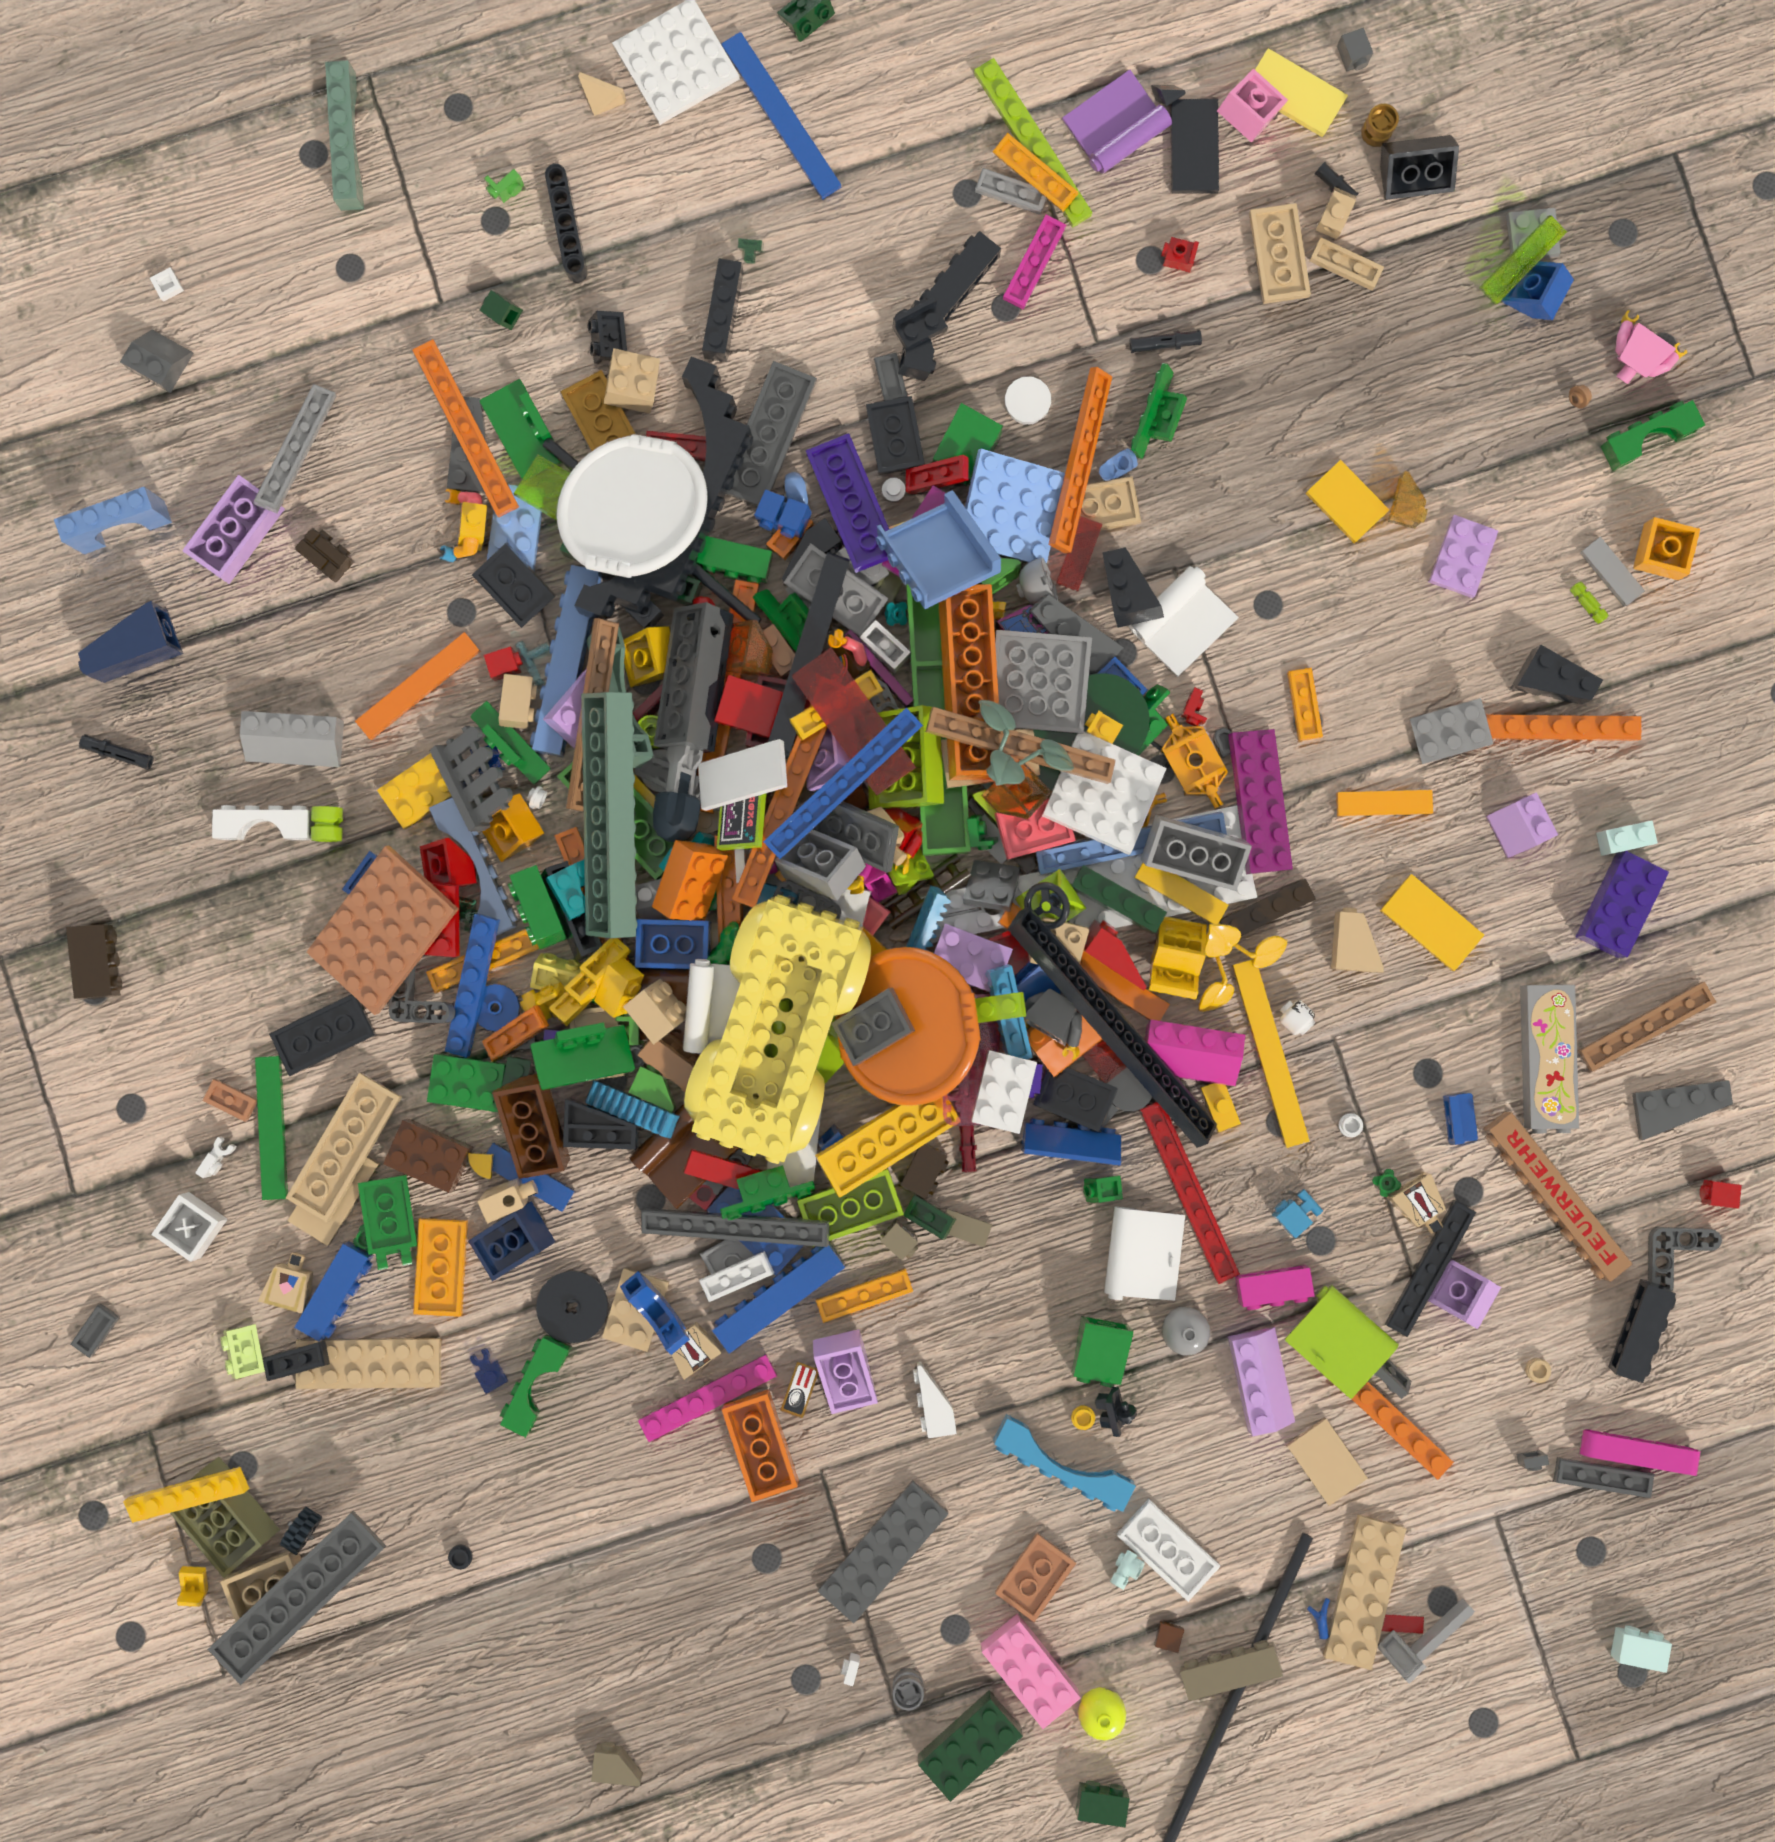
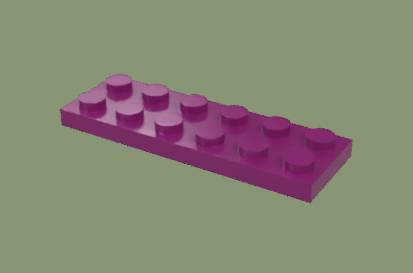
[1228,729,1293,875]

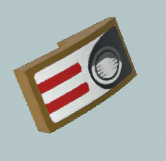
[780,1362,818,1419]

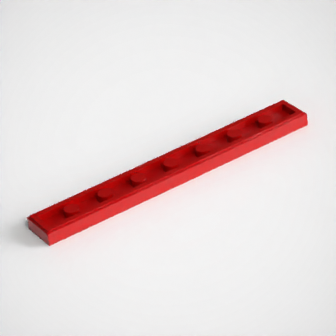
[1140,1101,1240,1284]

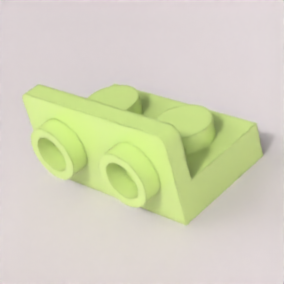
[220,1324,265,1379]

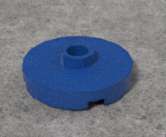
[478,984,521,1031]

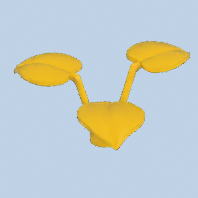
[1198,924,1288,1012]

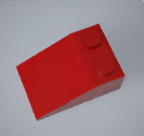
[1084,919,1146,991]

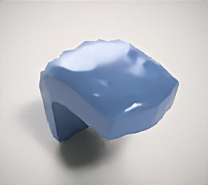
[1099,448,1138,481]
[784,472,808,505]

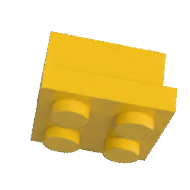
[1149,917,1207,999]

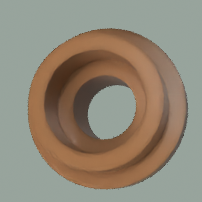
[1569,385,1592,409]

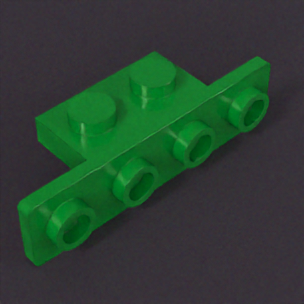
[1131,363,1187,459]
[752,589,823,663]
[1136,684,1170,756]
[470,701,551,784]
[720,1165,815,1220]

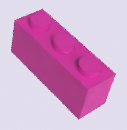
[1235,1265,1315,1310]

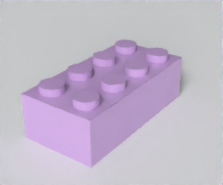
[182,475,285,584]

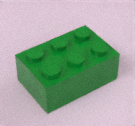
[508,865,566,950]
[427,1054,506,1112]

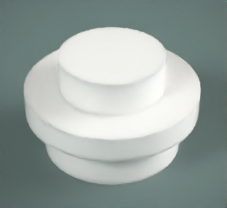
[882,478,905,502]
[527,786,547,809]
[1338,1113,1363,1137]

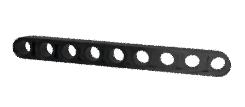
[768,552,850,759]

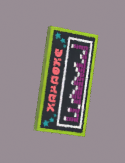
[717,793,766,851]

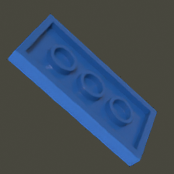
[707,1187,804,1275]

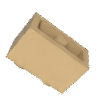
[499,674,537,729]

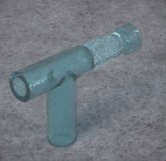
[515,641,550,687]

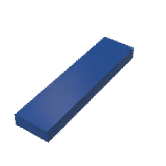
[486,1142,575,1212]

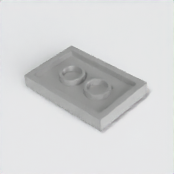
[1410,698,1494,764]

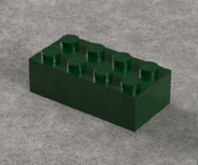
[918,1690,1023,1802]

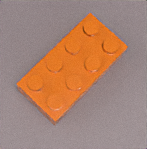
[721,1389,799,1502]

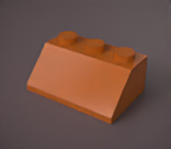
[1027,1016,1102,1077]

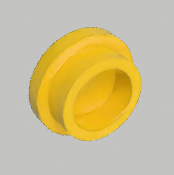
[1071,1405,1095,1430]

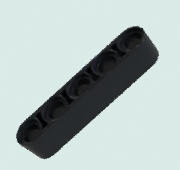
[545,164,587,283]

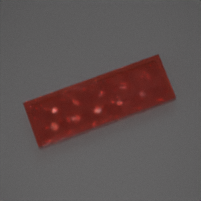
[792,648,916,796]

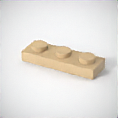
[1309,237,1384,291]

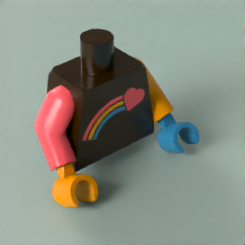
[812,629,871,686]

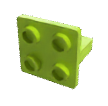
[888,848,934,895]

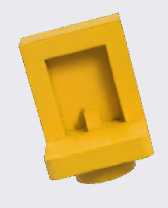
[177,1566,208,1607]

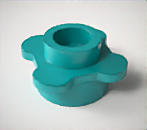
[885,602,907,626]

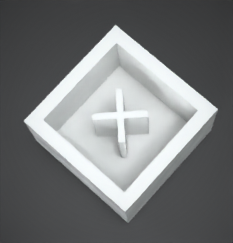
[151,1192,227,1262]

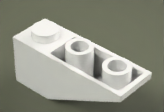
[913,1362,957,1438]

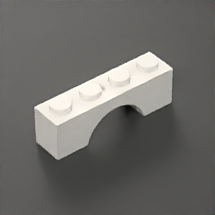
[212,805,314,840]

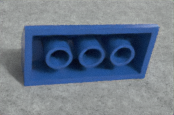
[1021,1118,1121,1166]

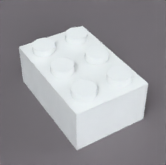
[971,1050,1037,1134]

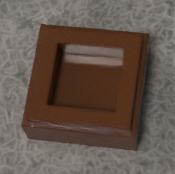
[1154,1621,1184,1653]

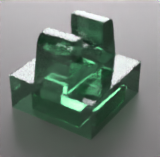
[738,238,764,264]

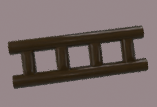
[881,854,972,930]

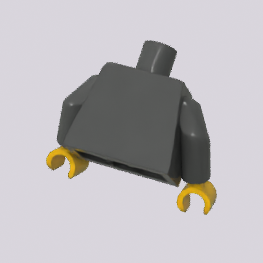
[1023,989,1082,1060]

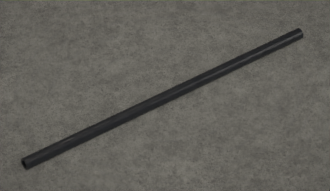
[1162,1532,1313,1842]

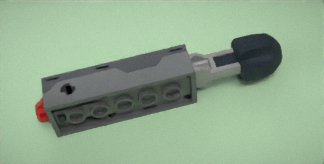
[653,596,734,843]

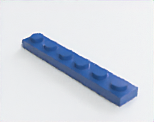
[445,914,500,1058]

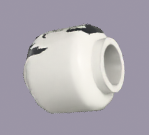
[1280,1000,1316,1035]

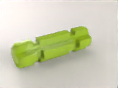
[1570,581,1609,624]

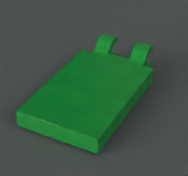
[358,1175,417,1270]

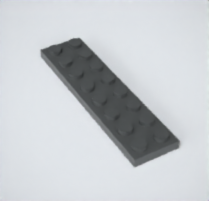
[207,1510,386,1685]

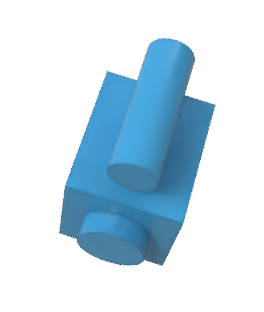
[1272,1189,1323,1239]

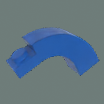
[620,1271,690,1355]

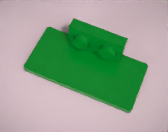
[480,379,561,482]
[530,1022,635,1090]

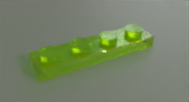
[1479,215,1567,304]

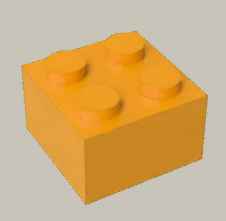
[1633,517,1700,580]

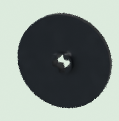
[536,1271,608,1343]

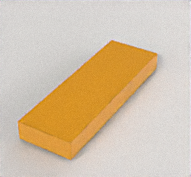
[1287,668,1323,742]

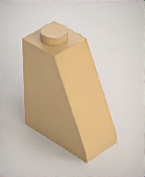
[1331,908,1384,973]

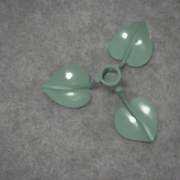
[978,700,1074,786]

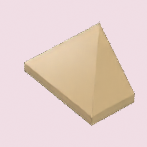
[578,72,626,116]

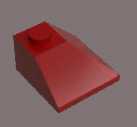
[419,838,477,888]

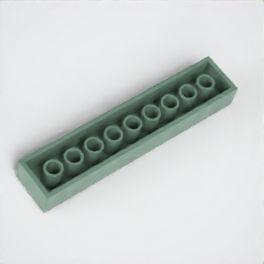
[581,692,637,938]

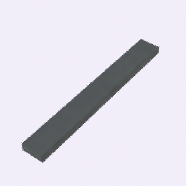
[641,1208,829,1247]

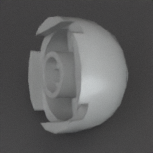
[1016,558,1058,605]
[1162,1307,1210,1355]

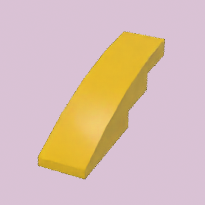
[549,938,631,1027]

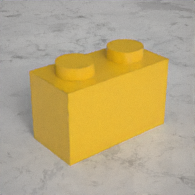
[594,958,644,1018]

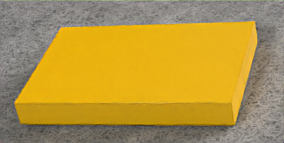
[1305,460,1389,544]

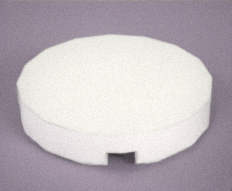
[1005,377,1051,424]

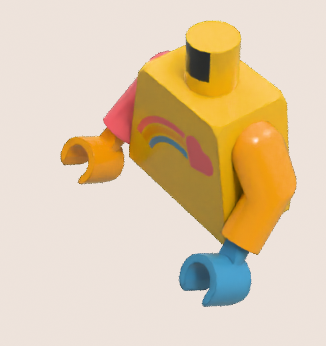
[440,489,487,562]

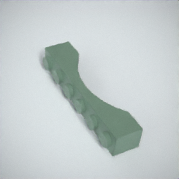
[325,60,364,211]
[586,627,654,768]

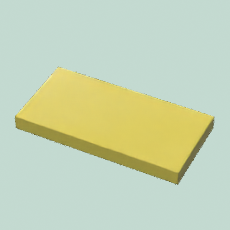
[1255,48,1348,138]

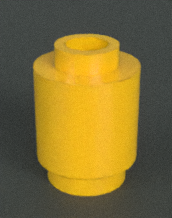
[519,989,552,1020]

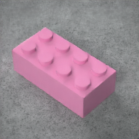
[981,1613,1081,1729]

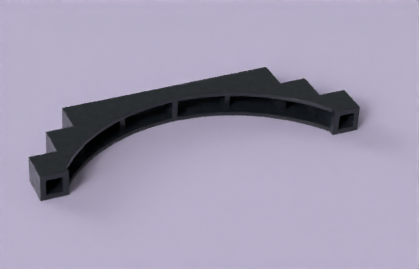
[574,356,753,620]

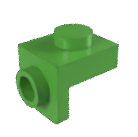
[484,169,524,203]

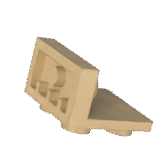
[1029,917,1089,964]

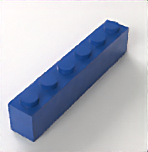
[712,1242,846,1354]

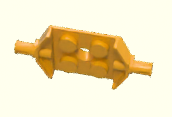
[1161,713,1228,809]

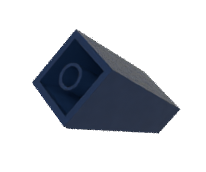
[78,601,183,683]

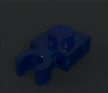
[470,1348,508,1394]

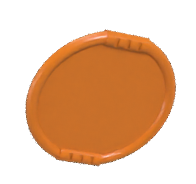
[835,947,981,1106]

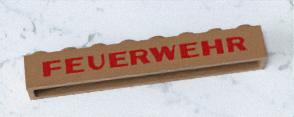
[1483,1111,1633,1282]

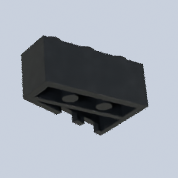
[1102,547,1164,628]
[1509,645,1603,704]
[563,1098,640,1150]

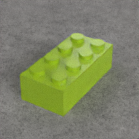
[797,1168,904,1247]

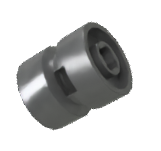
[892,1668,924,1711]

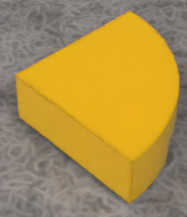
[468,1153,494,1179]

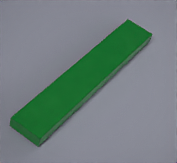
[255,1056,288,1200]

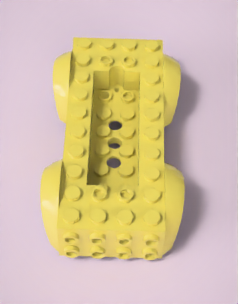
[684,894,871,1164]

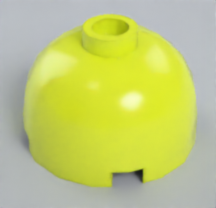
[1078,1687,1127,1741]

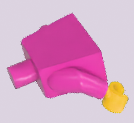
[847,863,897,902]

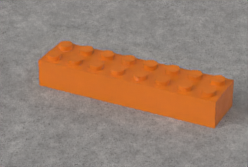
[939,584,999,780]

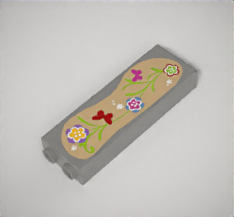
[1520,985,1579,1134]

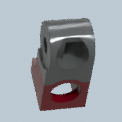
[689,1180,724,1211]

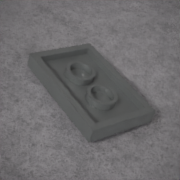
[832,988,915,1066]

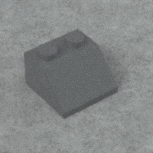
[120,330,194,393]

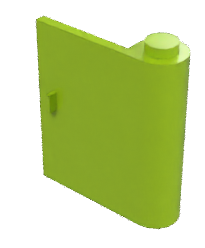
[1284,1285,1399,1399]

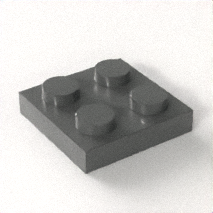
[963,860,1021,912]

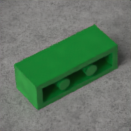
[696,536,773,585]

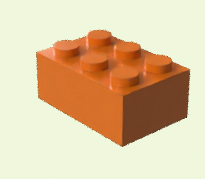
[652,840,728,921]

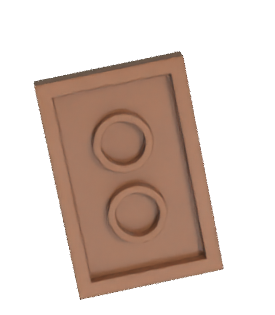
[995,1533,1076,1622]

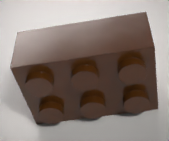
[383,1119,474,1193]

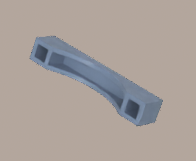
[429,798,518,936]

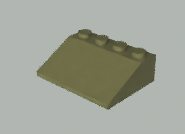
[170,1457,280,1578]

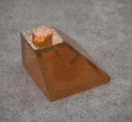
[726,620,773,676]
[981,759,1052,819]

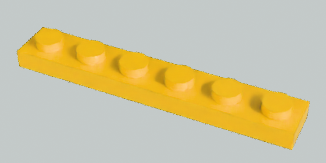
[123,1467,250,1523]

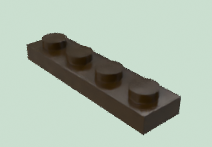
[1220,878,1316,936]

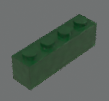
[1071,865,1167,934]

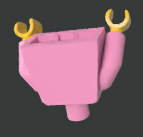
[1615,310,1687,384]

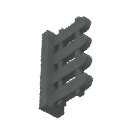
[429,725,513,831]

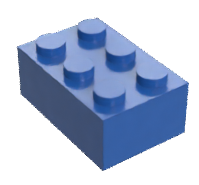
[635,919,712,969]

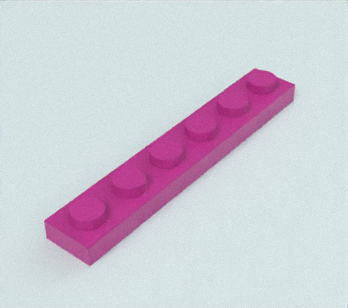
[638,1353,777,1442]

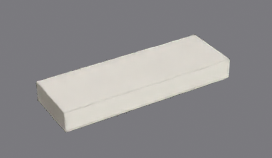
[699,1251,774,1302]

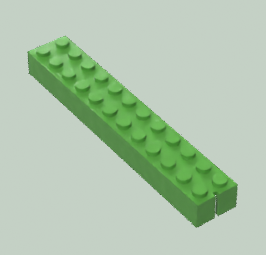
[906,584,971,856]

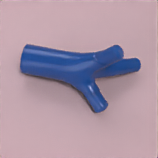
[1307,1598,1330,1639]

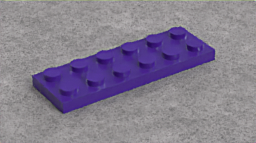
[805,433,890,573]

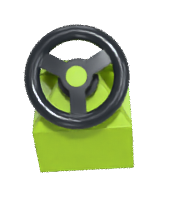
[1015,869,1087,930]

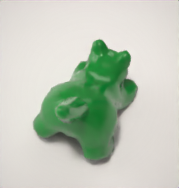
[707,921,739,965]

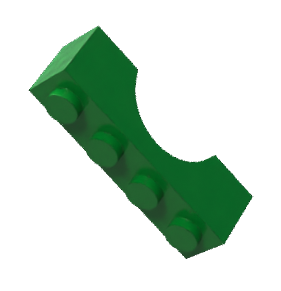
[1600,400,1705,471]
[500,1334,572,1438]

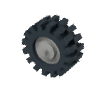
[280,1506,322,1555]

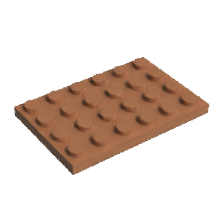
[306,845,458,1015]

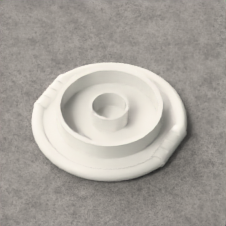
[557,434,707,578]

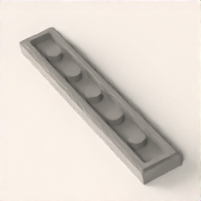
[254,384,336,513]

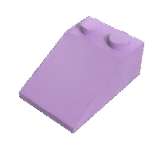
[543,668,587,749]
[813,1329,878,1414]

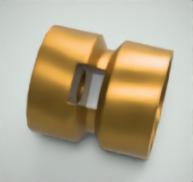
[1361,104,1399,147]

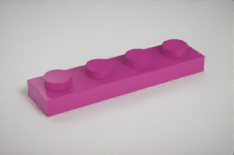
[1003,215,1066,310]

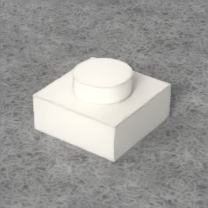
[150,267,184,302]
[841,1653,860,1686]

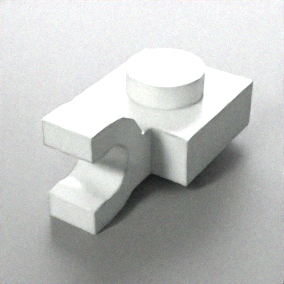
[195,1136,237,1178]

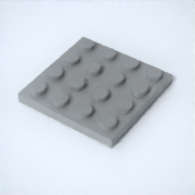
[995,630,1092,733]

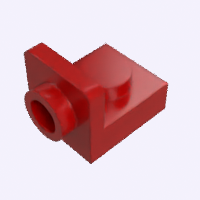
[1181,687,1207,726]

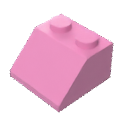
[1217,69,1288,142]

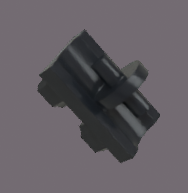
[1095,1387,1137,1437]

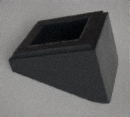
[1151,85,1186,106]

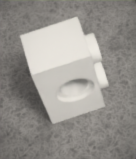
[860,620,911,674]

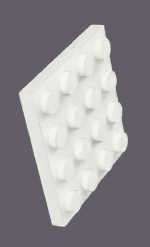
[612,0,740,125]
[1042,732,1166,855]

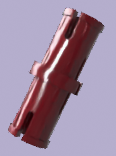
[958,1123,977,1172]

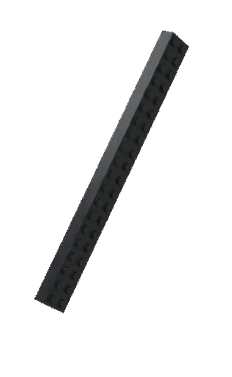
[1008,906,1217,1148]

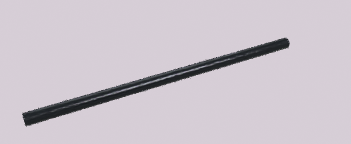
[543,438,762,628]

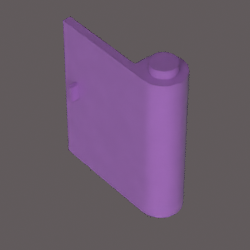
[1062,70,1172,174]

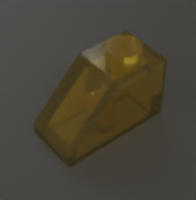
[1388,471,1428,529]

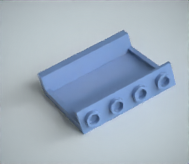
[876,490,1001,609]

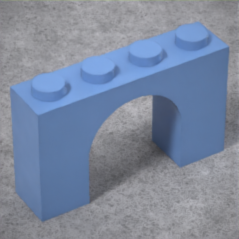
[54,487,172,554]

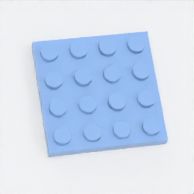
[965,449,1065,563]

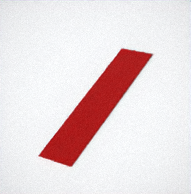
[1382,1614,1424,1634]

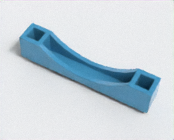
[993,1414,1136,1512]

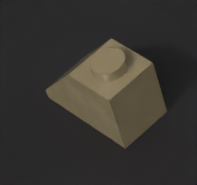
[591,1742,643,1787]

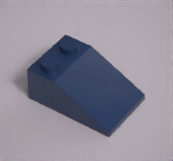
[468,1201,556,1282]

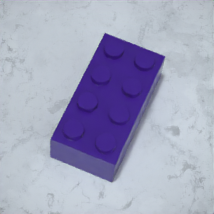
[1575,851,1669,958]

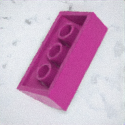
[1145,1020,1245,1087]

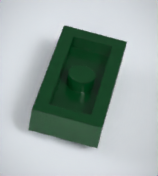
[903,1195,956,1240]

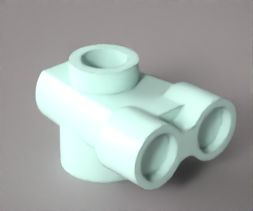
[1110,1550,1145,1590]

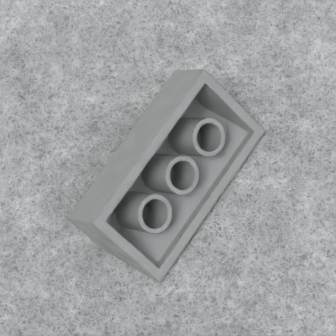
[240,711,344,768]

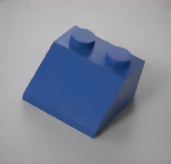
[1501,260,1574,320]

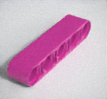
[1580,1429,1701,1476]

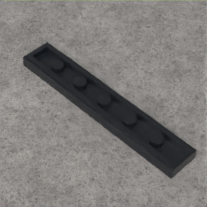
[1385,1200,1477,1337]

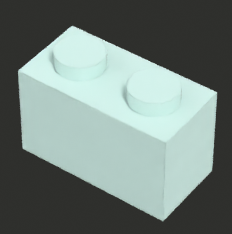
[1596,821,1658,856]
[1610,1626,1672,1673]

